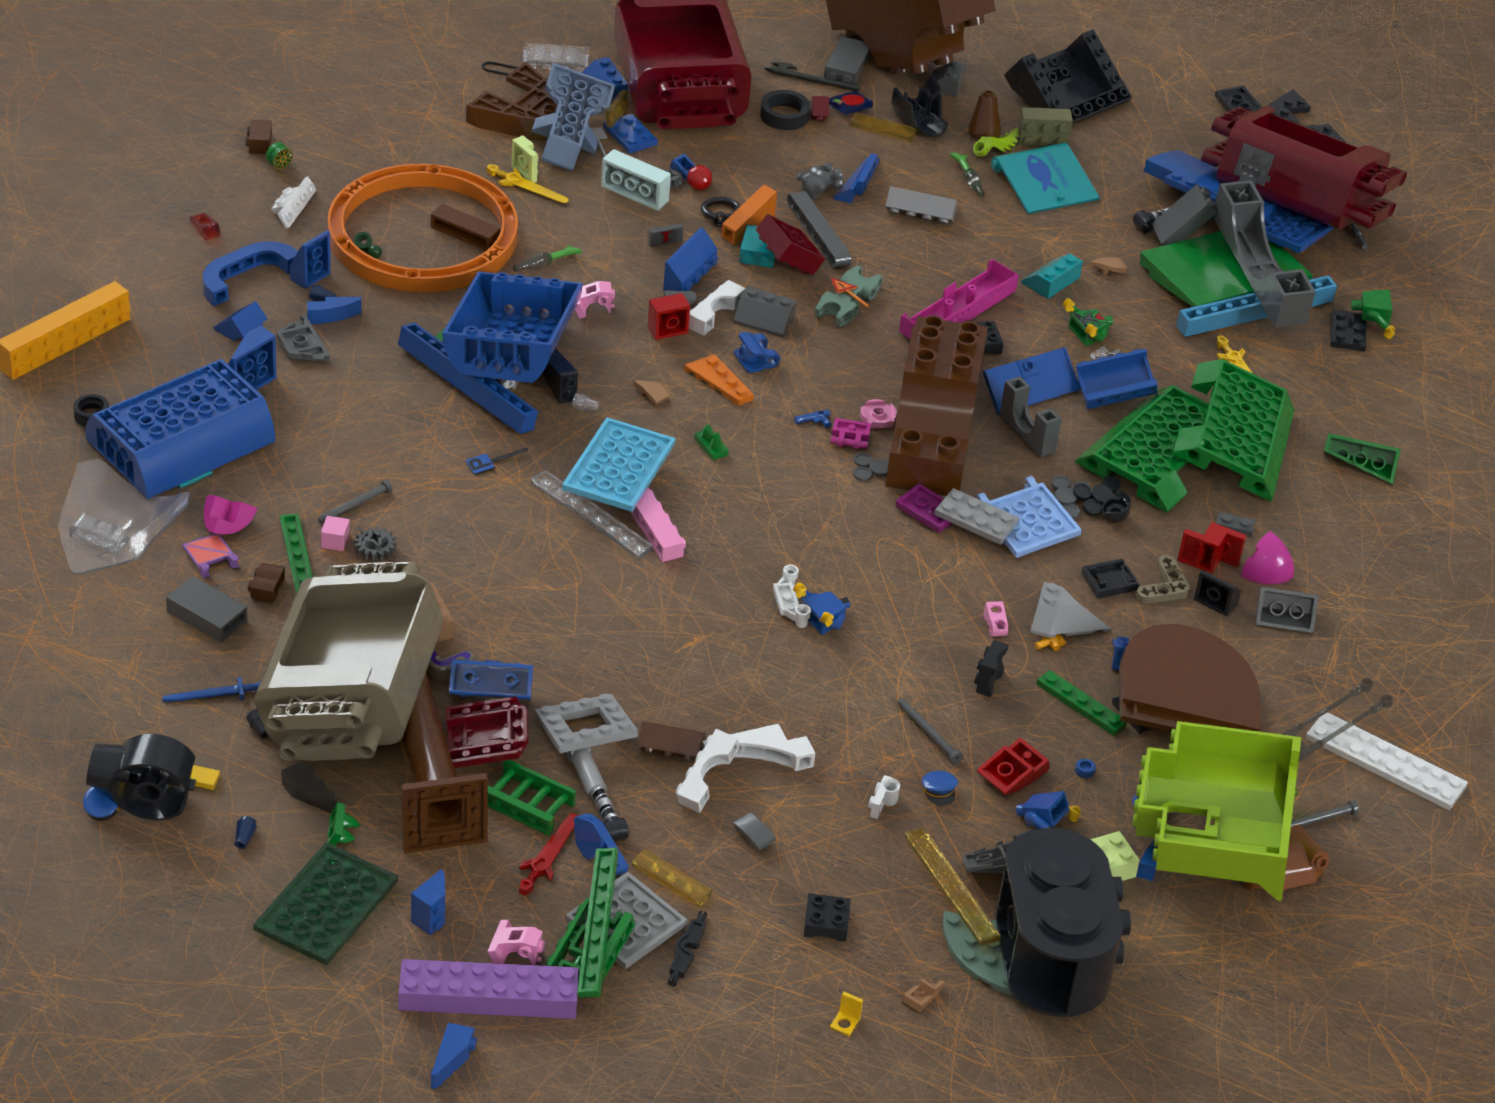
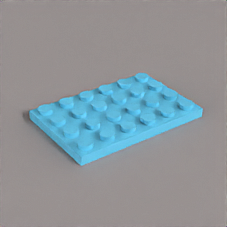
[562,417,676,512]

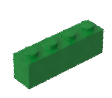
[1323,433,1401,485]

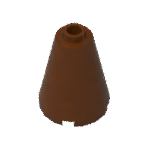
[968,90,1001,137]

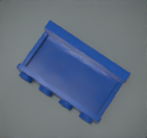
[1076,349,1158,409]

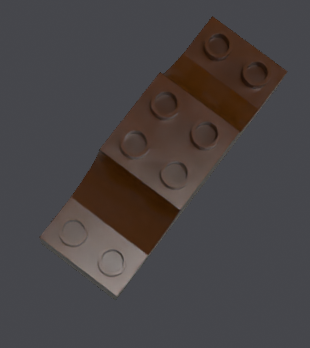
[826,0,996,74]
[885,315,988,496]

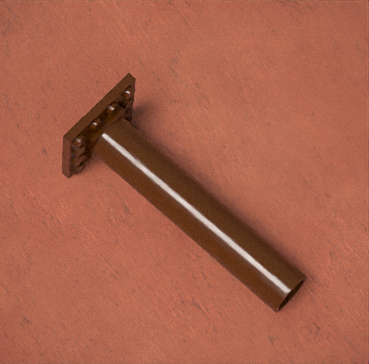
[402,673,488,853]

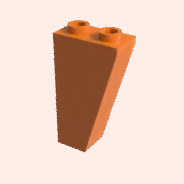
[721,184,777,245]

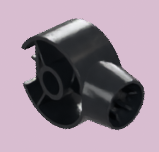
[86,734,196,820]

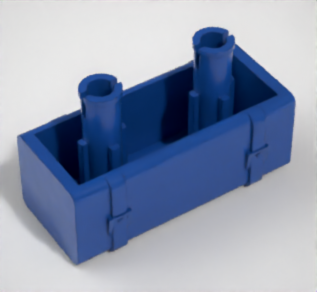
[449,659,534,701]

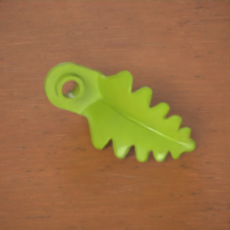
[973,128,1019,157]

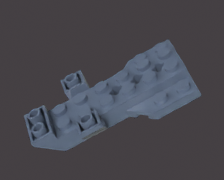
[531,63,615,171]

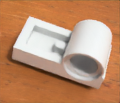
[868,775,900,819]

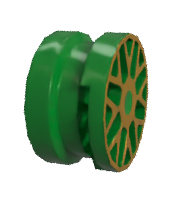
[266,142,293,169]

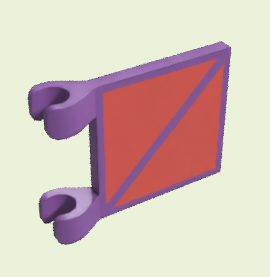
[182,534,239,578]

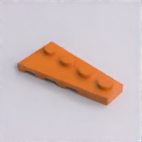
[684,354,754,406]

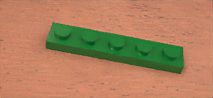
[1036,670,1127,736]

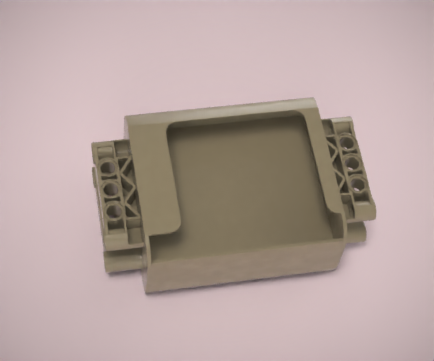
[254,561,444,761]

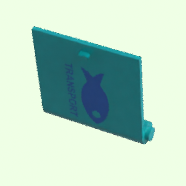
[991,143,1100,214]

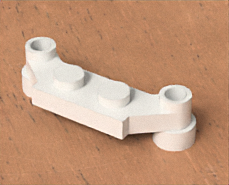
[773,564,811,628]

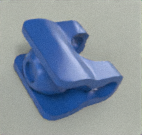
[734,332,781,373]

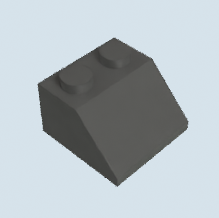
[931,61,966,97]

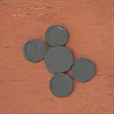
[853,453,889,481]
[1052,475,1090,519]

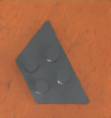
[277,314,330,361]

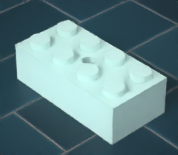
[601,149,671,211]

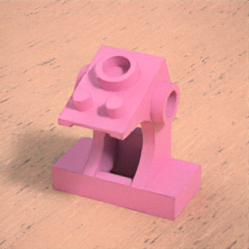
[575,281,615,319]
[487,920,545,965]

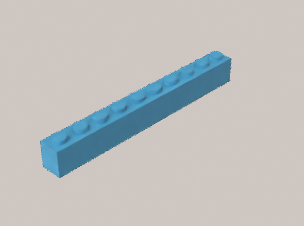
[1176,275,1337,337]

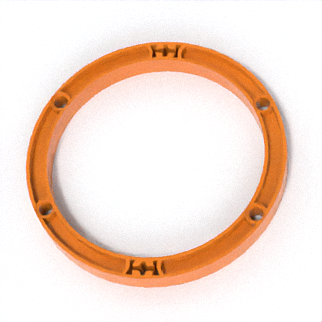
[328,164,518,293]

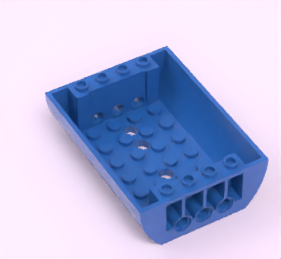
[442,271,583,383]
[86,359,276,499]

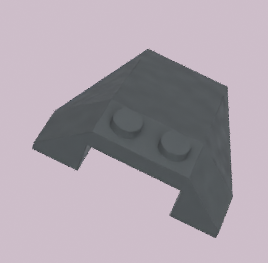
[961,829,1036,873]

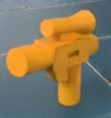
[1034,634,1066,651]

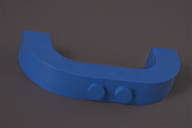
[203,241,298,306]

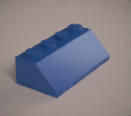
[663,228,718,291]

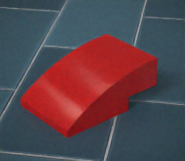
[976,737,1050,796]

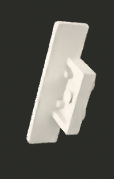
[271,176,316,228]

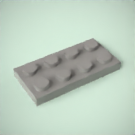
[935,488,1019,545]

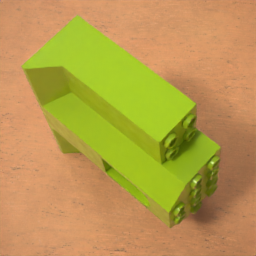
[1132,721,1301,901]

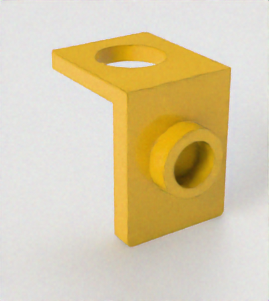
[830,992,863,1036]

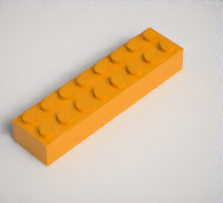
[0,281,131,380]

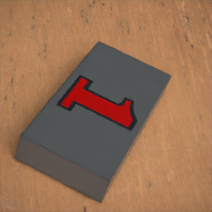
[648,224,683,247]

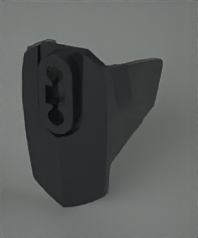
[891,75,948,137]

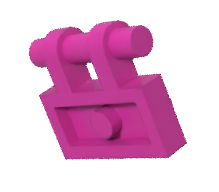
[830,418,871,449]

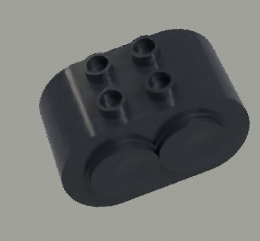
[994,828,1131,1017]

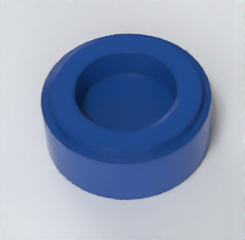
[1075,759,1096,778]

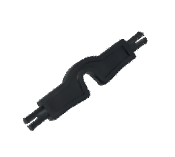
[668,911,707,987]

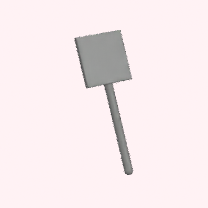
[591,127,607,157]

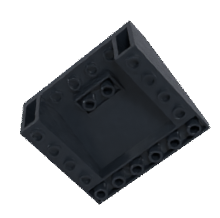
[1004,29,1132,124]

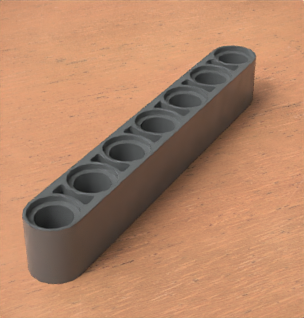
[787,191,851,268]

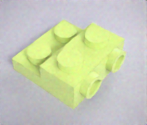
[511,136,538,183]

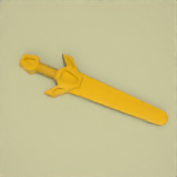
[486,164,569,203]
[1216,335,1252,389]

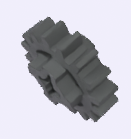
[354,526,396,562]

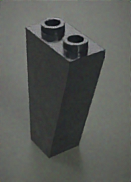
[542,348,578,404]

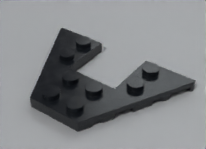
[1265,89,1346,143]

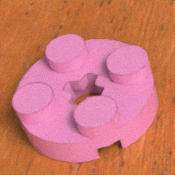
[860,399,897,429]

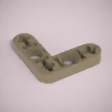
[1136,555,1190,604]

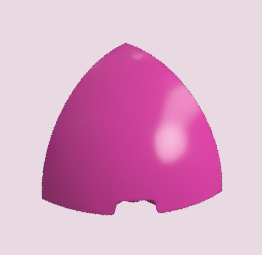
[204,495,257,534]
[1241,531,1294,584]

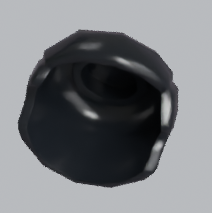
[1101,498,1130,523]

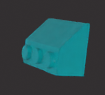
[1021,253,1083,299]

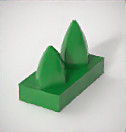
[694,424,729,461]
[326,802,361,848]

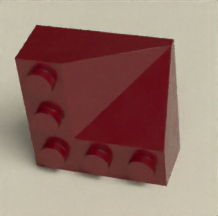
[756,214,826,275]

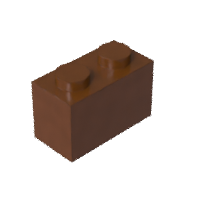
[246,120,272,154]

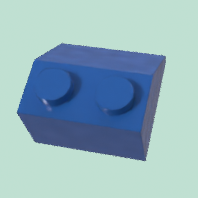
[213,301,267,341]
[411,870,445,935]

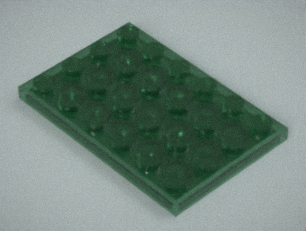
[253,842,398,965]

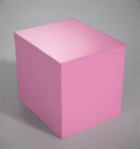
[321,516,350,551]

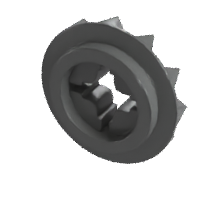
[663,168,683,188]

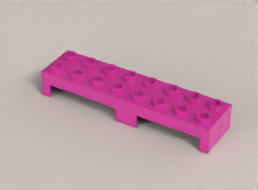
[899,259,1019,339]

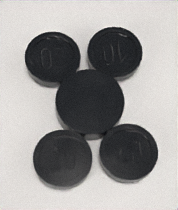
[1073,476,1131,516]

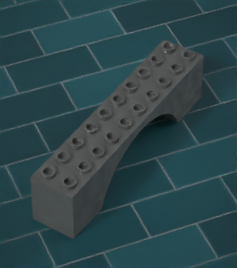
[1213,180,1316,328]

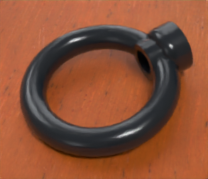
[701,197,741,227]

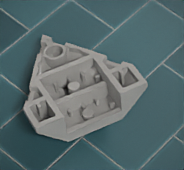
[1030,582,1111,638]

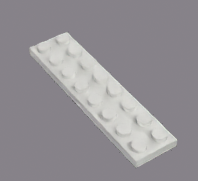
[1305,711,1468,811]

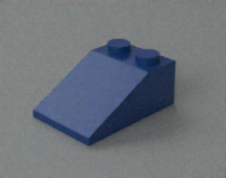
[290,230,331,289]

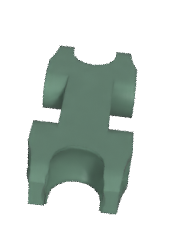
[815,265,883,327]

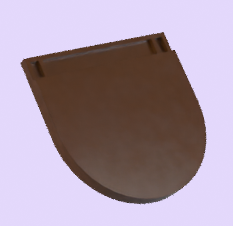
[1119,624,1261,732]

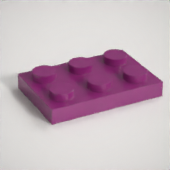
[895,483,952,533]

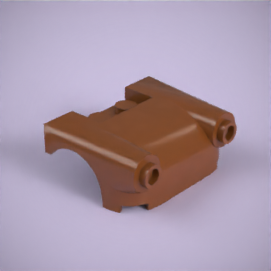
[1244,824,1329,893]

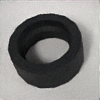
[73,394,109,427]

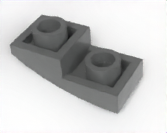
[733,812,776,850]

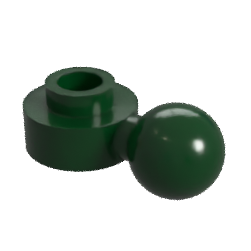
[354,232,382,258]

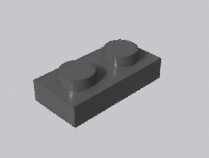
[1216,512,1256,538]

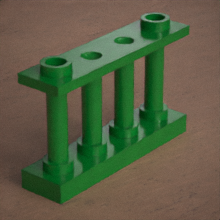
[488,760,576,836]

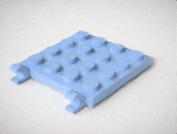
[977,476,1082,558]

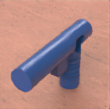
[794,409,831,428]

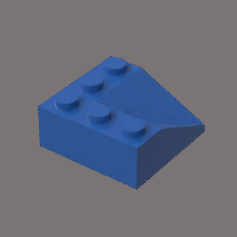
[228,325,277,390]

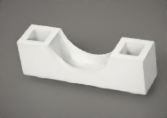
[689,280,745,336]
[676,729,739,813]

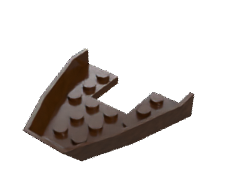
[466,62,557,142]

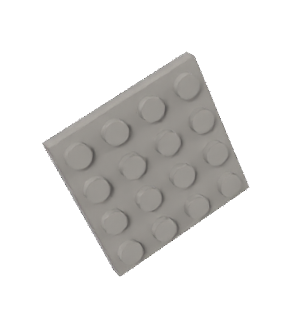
[565,872,688,969]

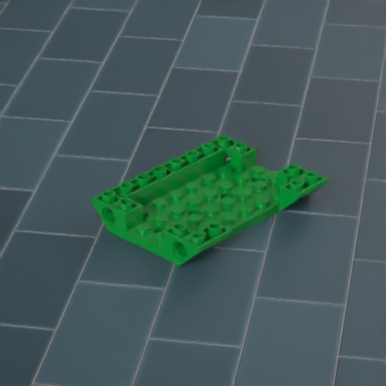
[1172,359,1295,501]
[1075,385,1240,513]

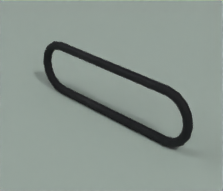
[482,61,518,75]

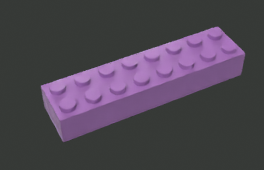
[398,959,579,1019]

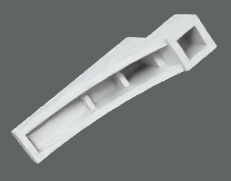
[702,724,815,771]

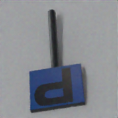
[465,448,528,475]

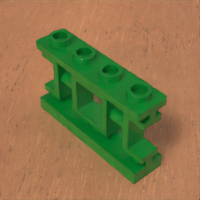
[546,898,635,983]

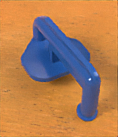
[574,813,628,876]

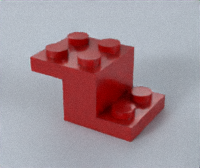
[1177,522,1247,574]

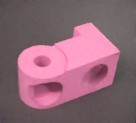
[983,601,1008,637]

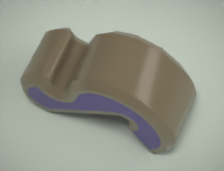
[426,650,474,682]

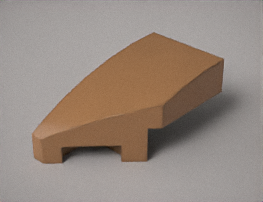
[1089,257,1128,275]

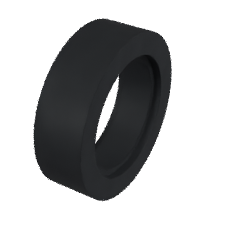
[760,90,810,130]

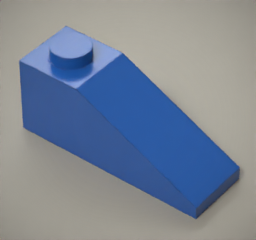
[431,1023,477,1089]

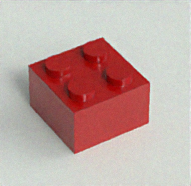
[647,293,690,340]

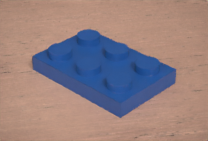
[603,114,658,154]

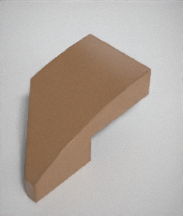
[633,380,670,406]
[902,979,945,1012]

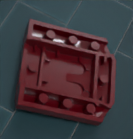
[446,696,529,768]

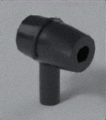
[246,709,269,739]

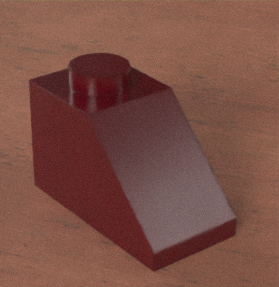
[809,96,829,121]

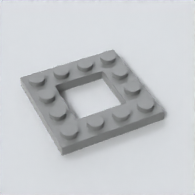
[535,694,638,753]

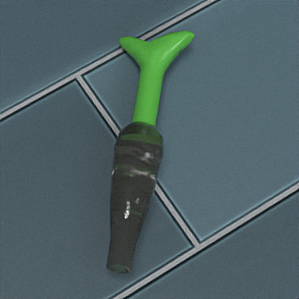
[950,152,985,197]
[513,245,582,272]

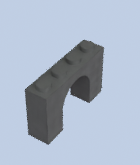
[1000,376,1061,457]

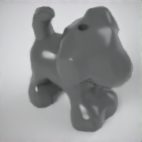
[796,163,843,199]

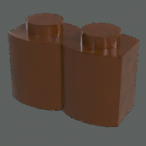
[248,562,285,602]

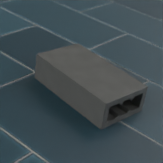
[824,36,871,84]
[1151,184,1217,246]
[166,576,248,642]

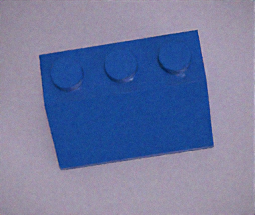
[582,57,628,104]

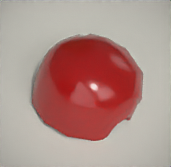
[687,165,712,190]

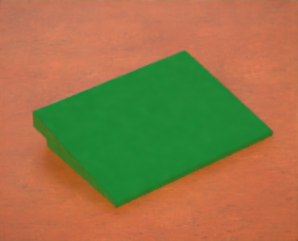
[1140,231,1313,307]

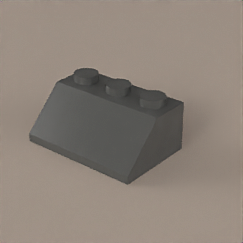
[733,286,797,337]
[1255,586,1319,633]

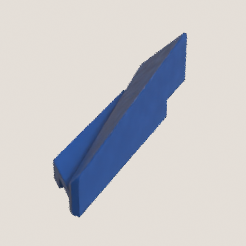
[833,153,880,203]

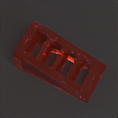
[189,212,221,240]

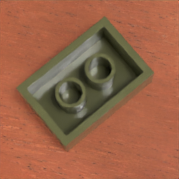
[1018,107,1072,147]

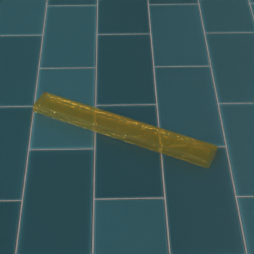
[905,827,1001,946]

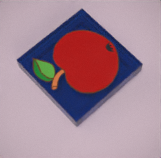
[829,91,873,115]

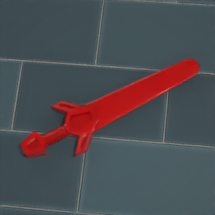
[519,813,578,896]

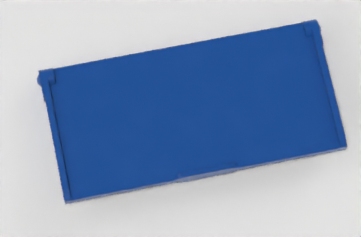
[983,347,1081,415]

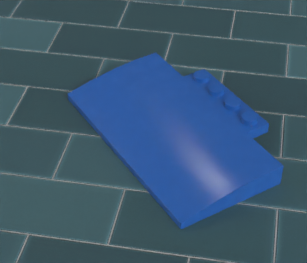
[1144,150,1283,217]

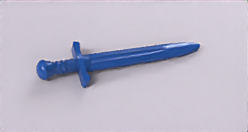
[162,677,261,702]

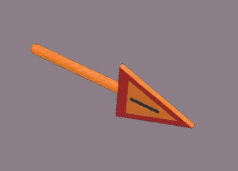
[831,277,869,308]

